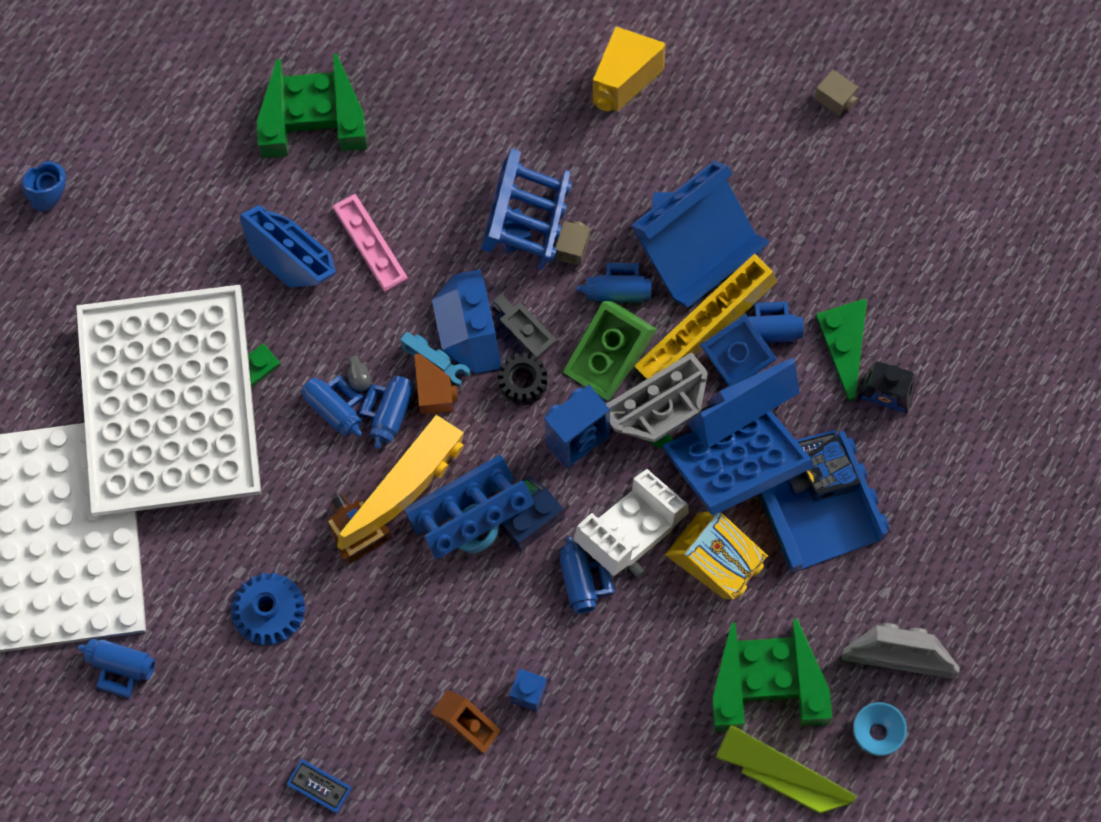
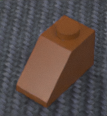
[414,354,458,414]
[431,690,501,754]

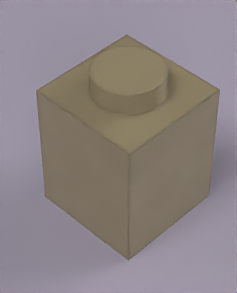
[815,69,858,116]
[555,221,590,266]

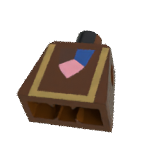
[327,494,392,566]

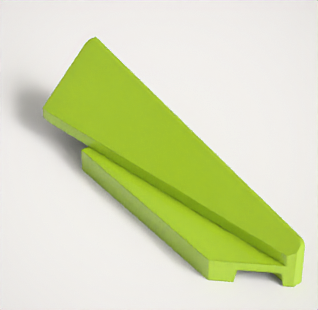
[716,726,857,814]

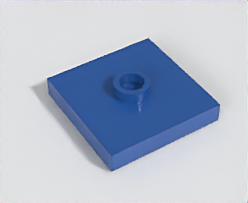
[700,313,777,387]

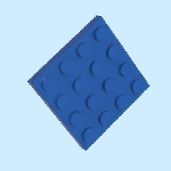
[663,411,813,516]

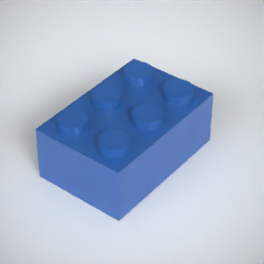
[544,385,610,469]

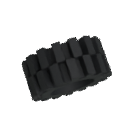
[498,352,548,406]

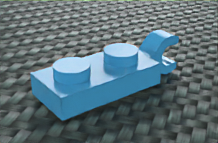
[400,332,471,388]

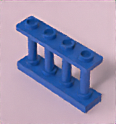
[481,148,572,270]
[404,454,534,559]

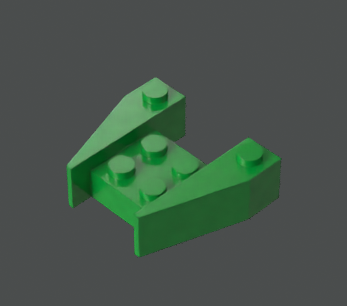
[257,54,368,158]
[712,619,832,732]

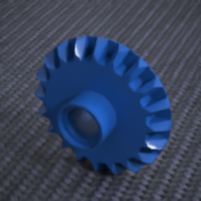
[231,572,305,645]

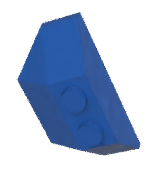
[240,205,336,287]
[432,269,501,374]

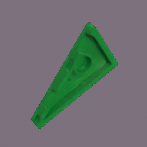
[815,298,867,402]

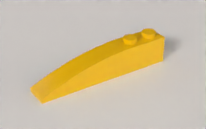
[634,253,777,379]
[337,415,464,550]

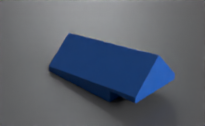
[687,357,800,448]

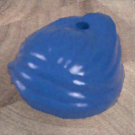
[22,161,66,212]

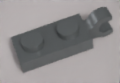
[493,294,557,360]

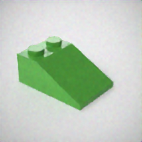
[563,301,657,401]

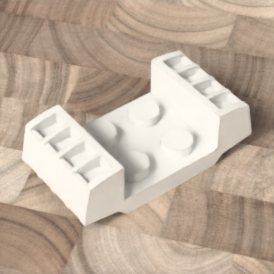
[573,469,689,576]

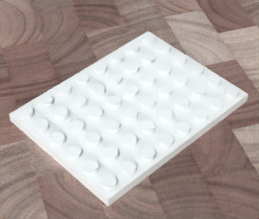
[76,285,261,516]
[0,423,146,652]

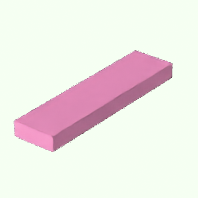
[332,194,408,293]

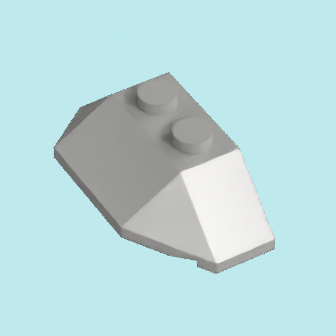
[606,352,708,442]
[841,623,960,679]

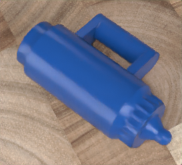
[576,263,651,303]
[749,301,804,343]
[301,375,364,437]
[358,376,414,449]
[560,537,615,614]
[77,639,156,699]

